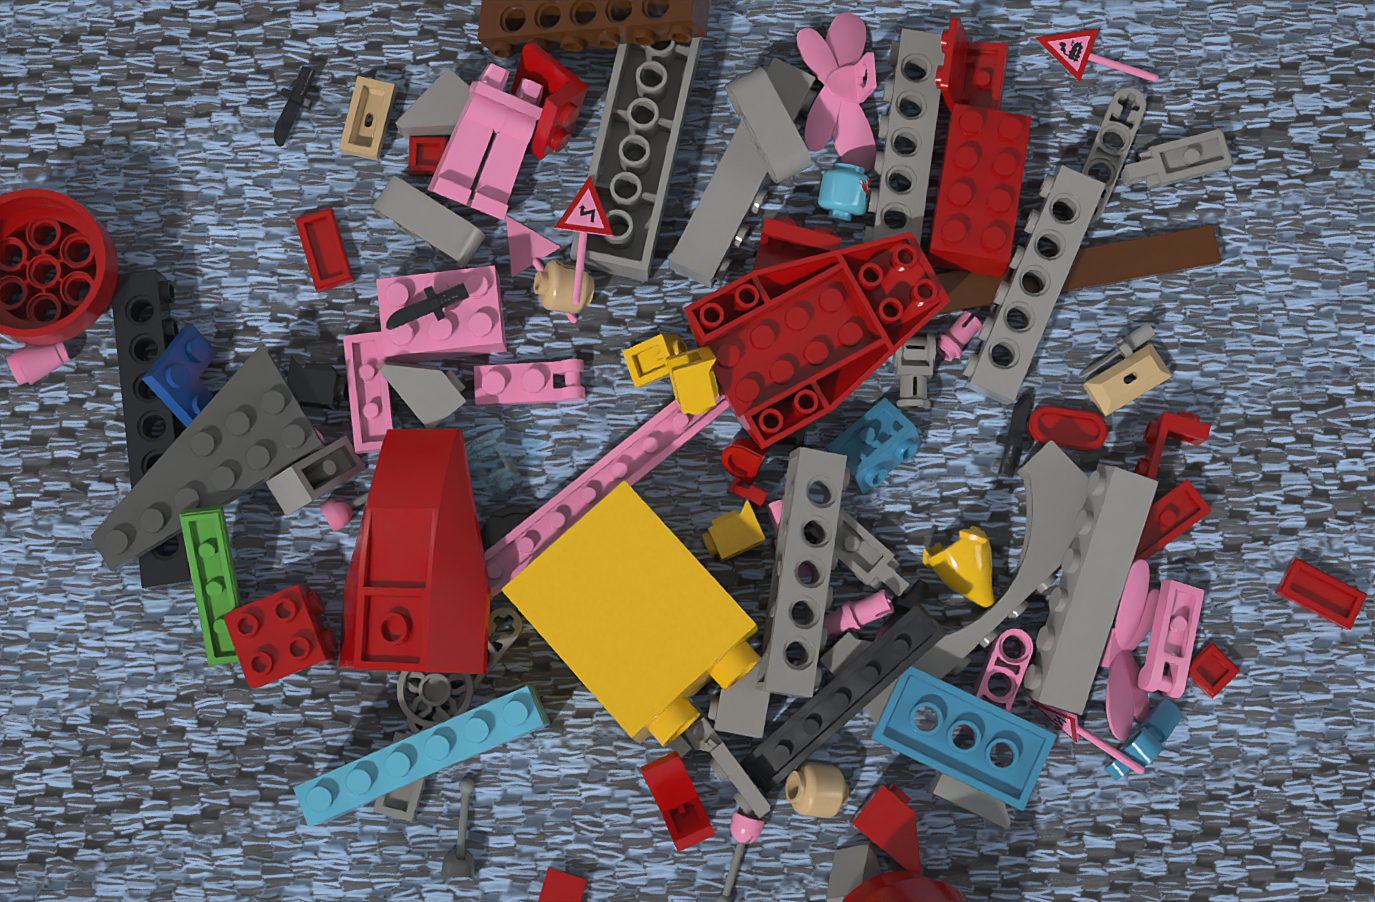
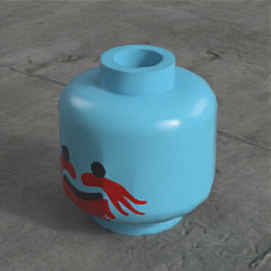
[818,163,872,223]

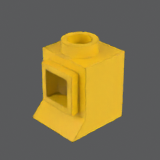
[665,346,719,415]
[701,499,766,562]

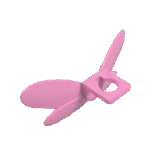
[796,12,877,173]
[1098,559,1160,741]

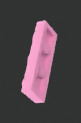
[343,332,394,454]

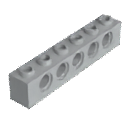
[863,28,945,246]
[962,165,1106,405]
[755,447,850,698]

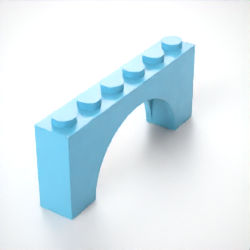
[293,686,551,827]

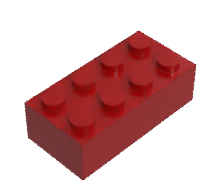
[926,103,1032,278]

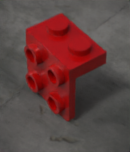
[936,17,1009,113]
[511,42,588,160]
[752,216,842,271]
[224,584,338,688]

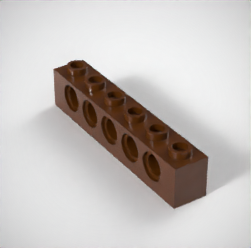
[477,0,710,58]

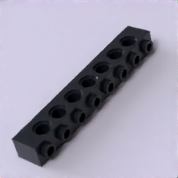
[112,269,193,591]

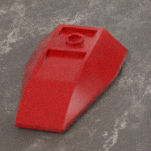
[683,231,951,450]
[339,429,491,674]

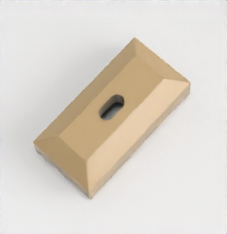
[339,76,397,161]
[1083,343,1172,418]

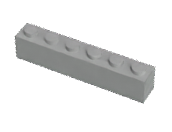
[669,57,818,289]
[1023,463,1159,715]

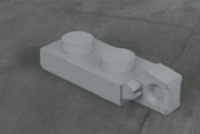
[1120,129,1234,188]
[808,510,910,598]
[685,717,771,819]

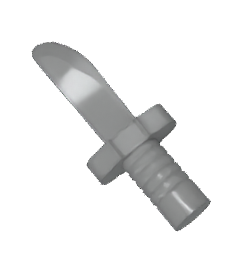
[1078,322,1156,378]

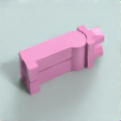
[427,63,544,220]

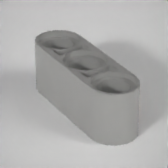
[725,66,813,184]
[371,176,486,269]

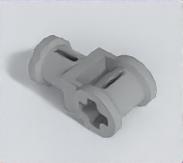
[893,333,936,411]

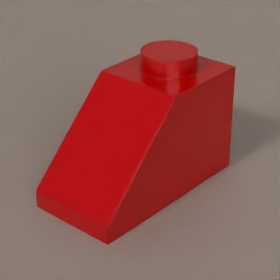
[849,783,921,874]

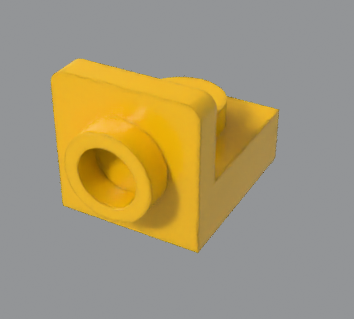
[622,334,689,388]

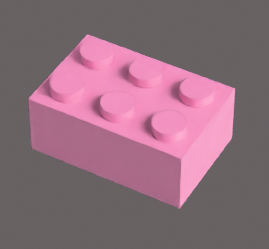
[376,265,507,363]

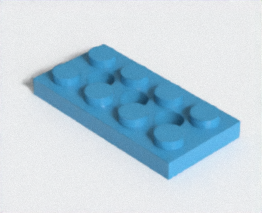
[870,666,1057,811]

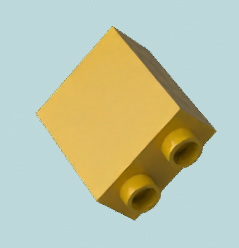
[501,480,761,747]

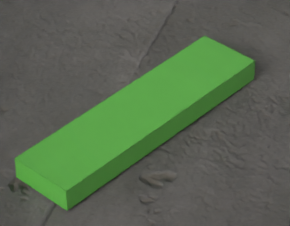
[179,505,242,665]

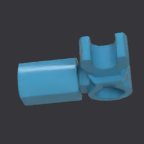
[1104,699,1183,781]

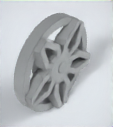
[397,671,474,728]

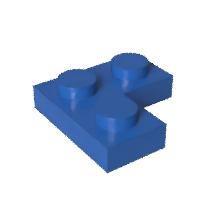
[142,324,218,427]

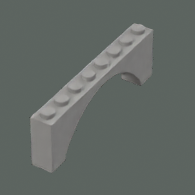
[818,440,1089,724]

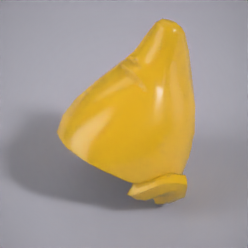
[923,526,995,607]

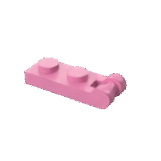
[474,359,586,407]
[1137,580,1205,699]

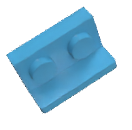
[825,398,922,493]

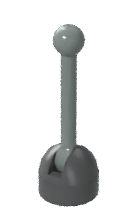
[441,778,475,878]

